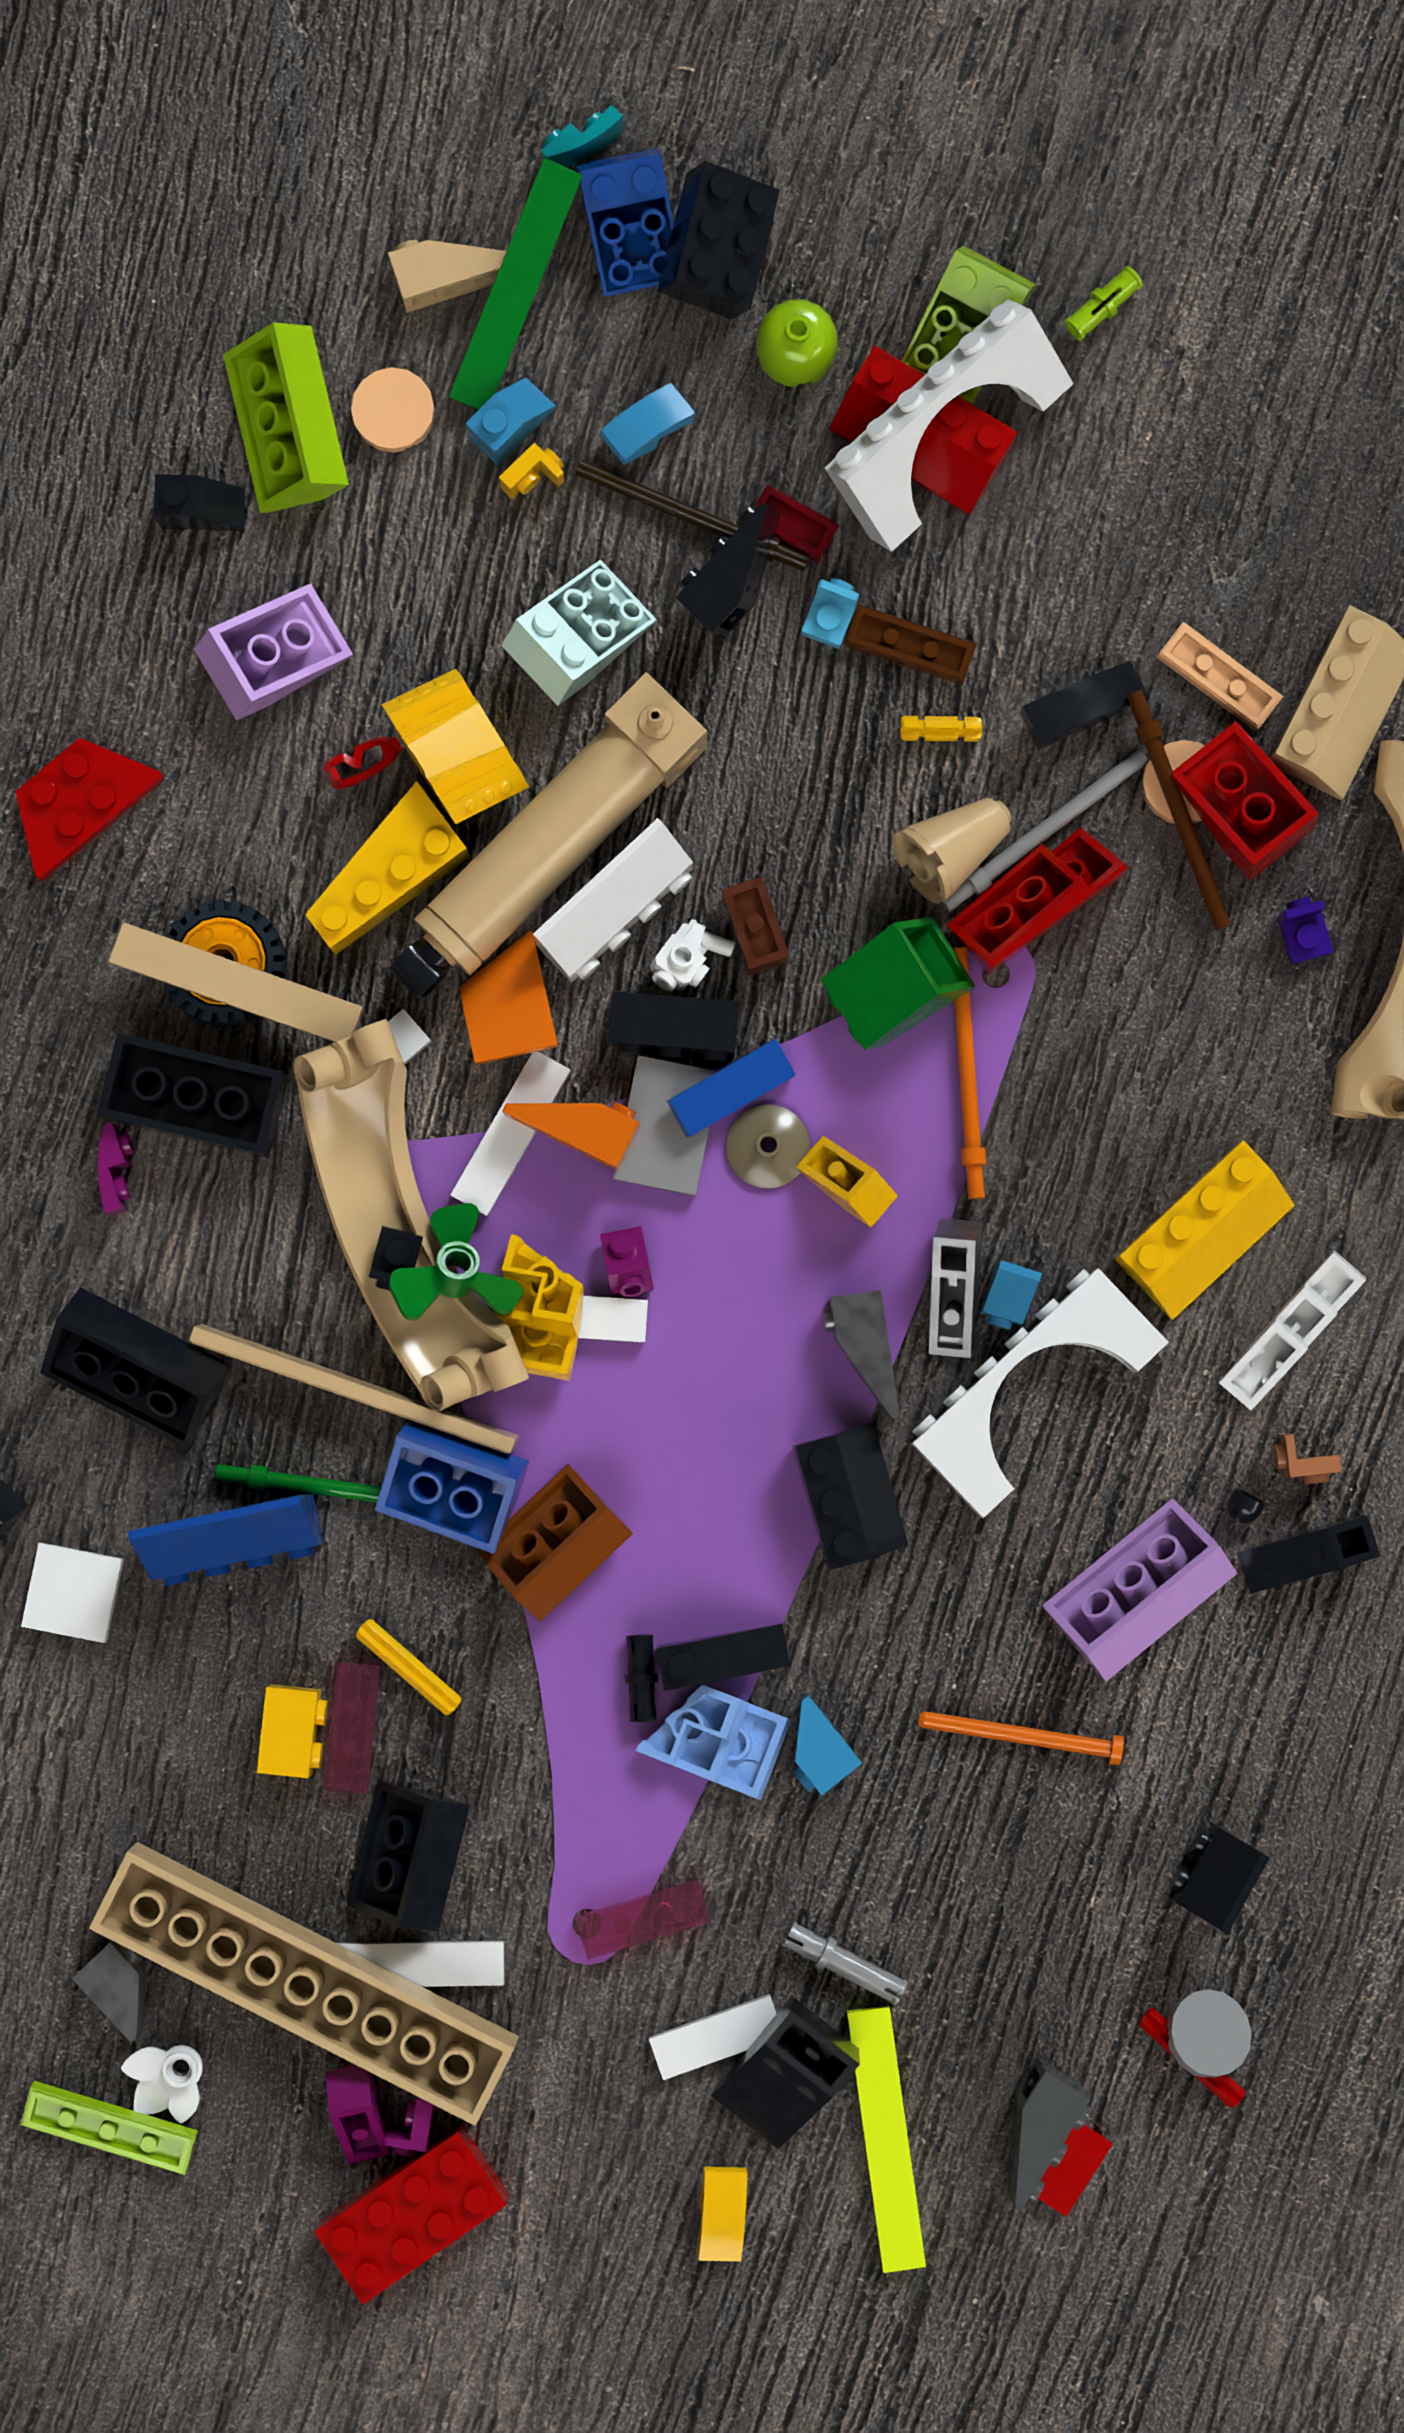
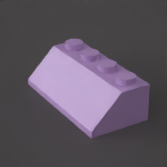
[1042,1498,1238,1682]

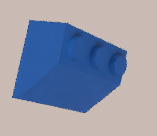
[375,1420,529,1554]

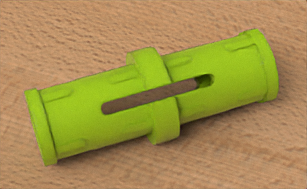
[1064,266,1143,341]

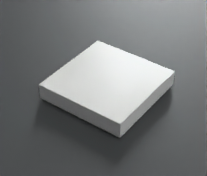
[21,1542,124,1643]

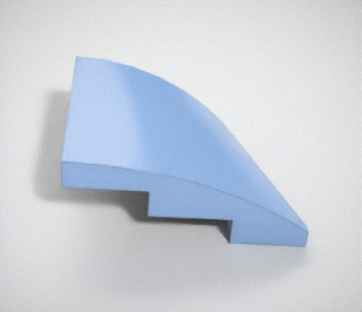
[636,1684,792,1800]

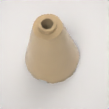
[893,798,1012,904]

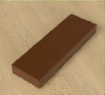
[845,604,977,686]

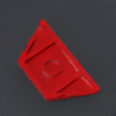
[15,738,165,882]

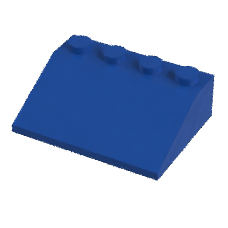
[127,1494,324,1586]

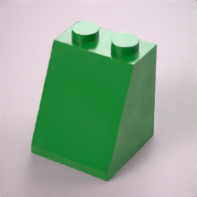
[820,916,976,1050]

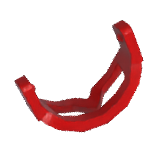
[322,736,402,790]

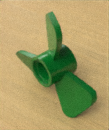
[389,1203,524,1321]

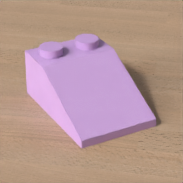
[194,583,353,721]

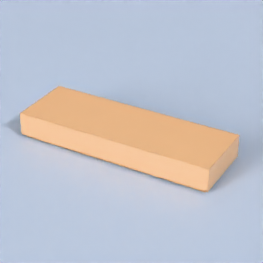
[1156,622,1283,732]

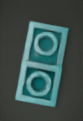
[541,105,624,167]

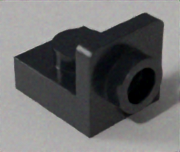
[369,1225,423,1291]

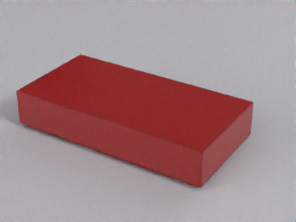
[1038,2123,1113,2217]

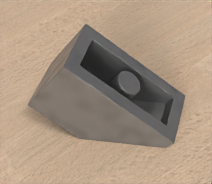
[72,1941,146,2042]

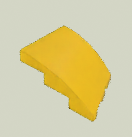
[494,1234,584,1381]

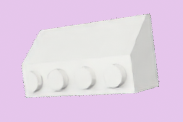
[533,818,693,983]

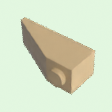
[388,240,506,313]

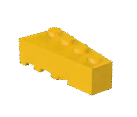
[305,781,470,955]

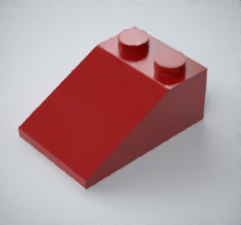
[1171,721,1319,880]

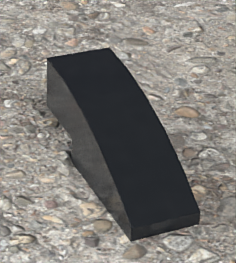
[1020,661,1149,750]

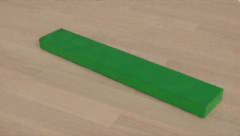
[449,158,583,410]

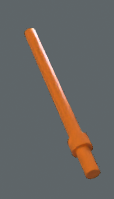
[952,947,987,1200]

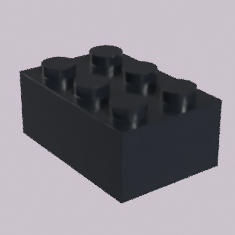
[657,160,780,320]

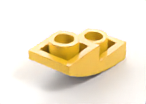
[696,2166,747,2262]

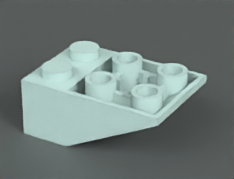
[501,560,657,706]

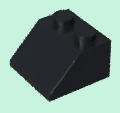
[1170,1823,1270,1934]

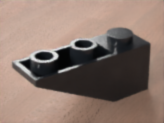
[1237,1515,1381,1593]

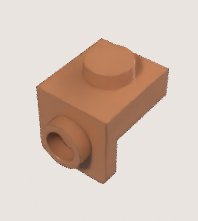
[1273,1434,1341,1484]

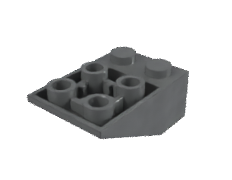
[1007,2056,1091,2212]

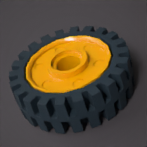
[164,900,288,1027]

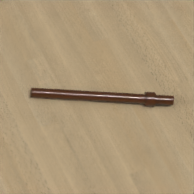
[1127,690,1231,931]

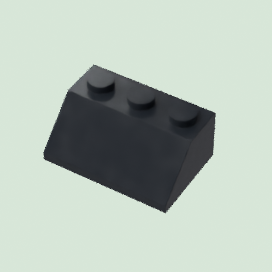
[792,1423,908,1570]
[347,1780,470,1932]

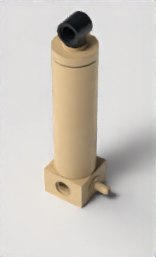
[390,672,707,1000]

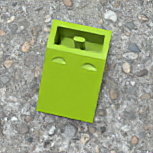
[901,246,1036,403]

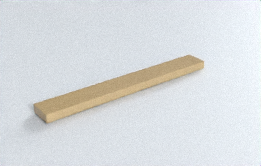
[189,1324,520,1454]

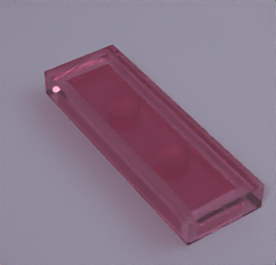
[325,1661,382,1794]
[576,1879,711,1960]

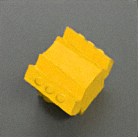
[381,669,529,824]

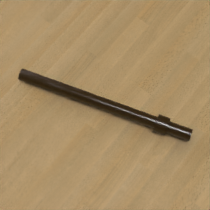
[576,459,810,572]

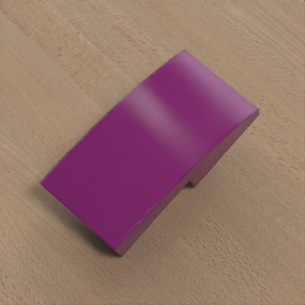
[98,1122,134,1216]

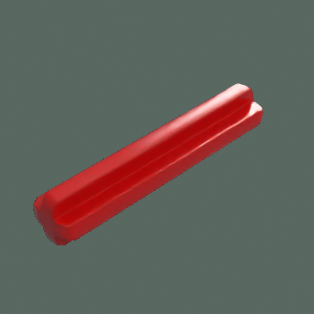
[1138,2007,1245,2108]

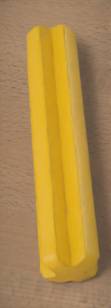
[355,1619,462,1715]

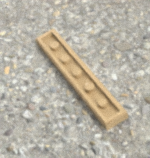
[109,922,364,1042]

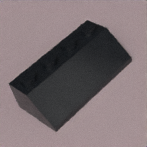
[40,1287,231,1450]

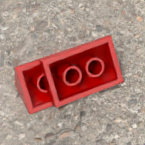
[947,827,1128,975]

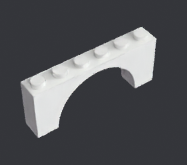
[825,299,1073,552]
[910,1268,1169,1518]

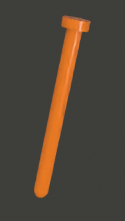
[918,1711,1124,1766]

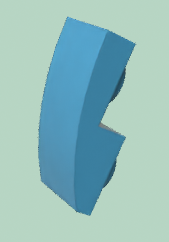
[599,383,695,465]

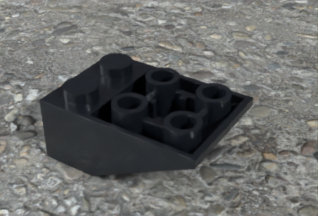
[675,502,780,637]
[711,1996,860,2149]

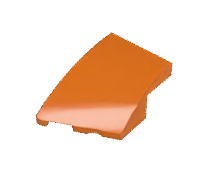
[459,931,558,1065]

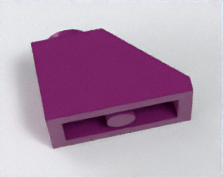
[325,2065,391,2164]

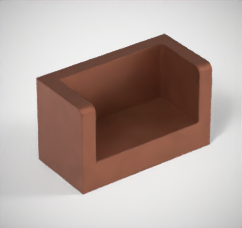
[722,876,789,976]

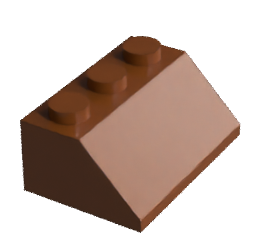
[476,1464,633,1622]

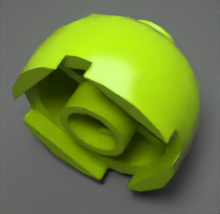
[756,299,838,387]

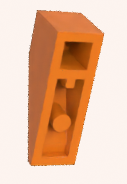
[502,1101,640,1171]

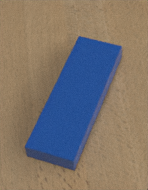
[666,1038,796,1138]

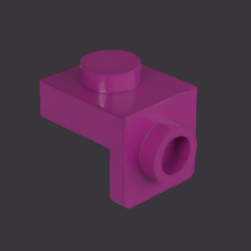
[600,1226,654,1298]

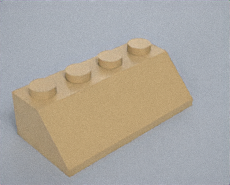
[1270,605,1404,801]

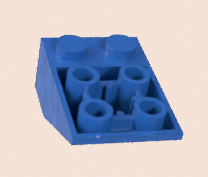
[575,148,674,297]

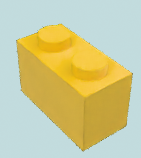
[257,1684,328,1778]

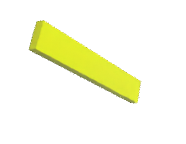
[847,2005,926,2273]

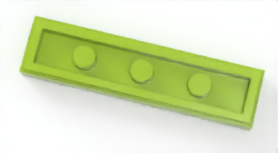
[20,2081,198,2175]

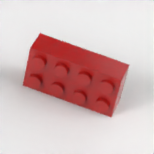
[314,2123,510,2305]

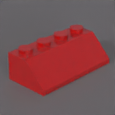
[829,345,1018,516]

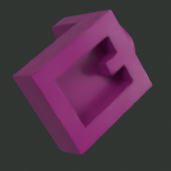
[383,2096,436,2157]

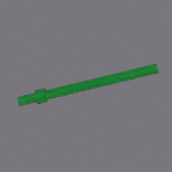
[215,1464,382,1503]

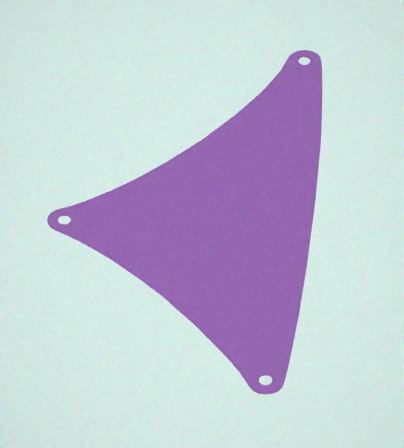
[407,948,1036,1965]

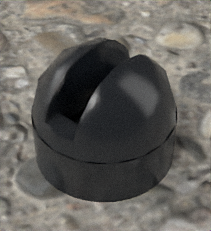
[1228,1488,1266,1524]

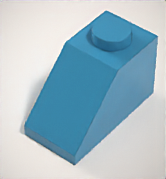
[465,378,556,466]
[979,1260,1042,1331]
[793,1693,862,1795]

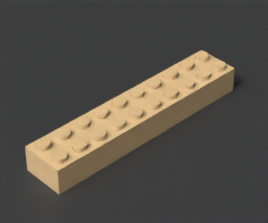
[89,1842,519,2126]

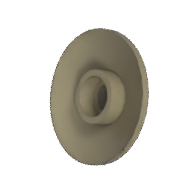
[726,1105,810,1189]

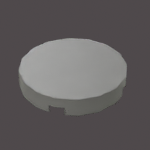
[1166,1989,1252,2078]

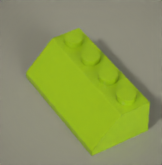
[223,322,349,513]

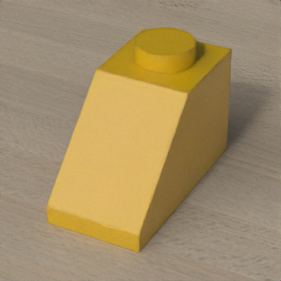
[796,1136,898,1228]

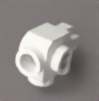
[650,919,735,992]

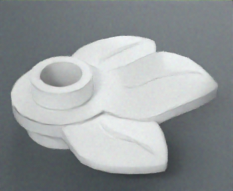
[121,2045,203,2124]

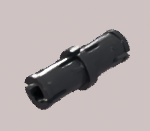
[625,1634,658,1722]

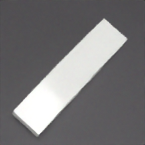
[1219,1250,1366,1411]

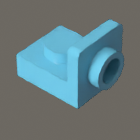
[801,578,859,650]

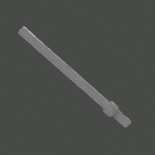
[941,749,1148,912]

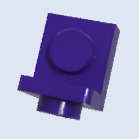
[1277,897,1334,965]

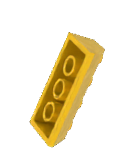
[1114,1140,1295,1320]

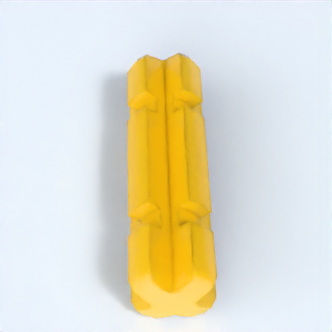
[900,716,982,742]

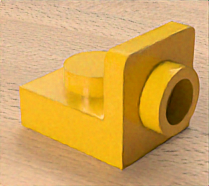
[499,442,565,499]

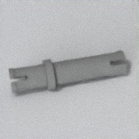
[781,1921,908,2006]

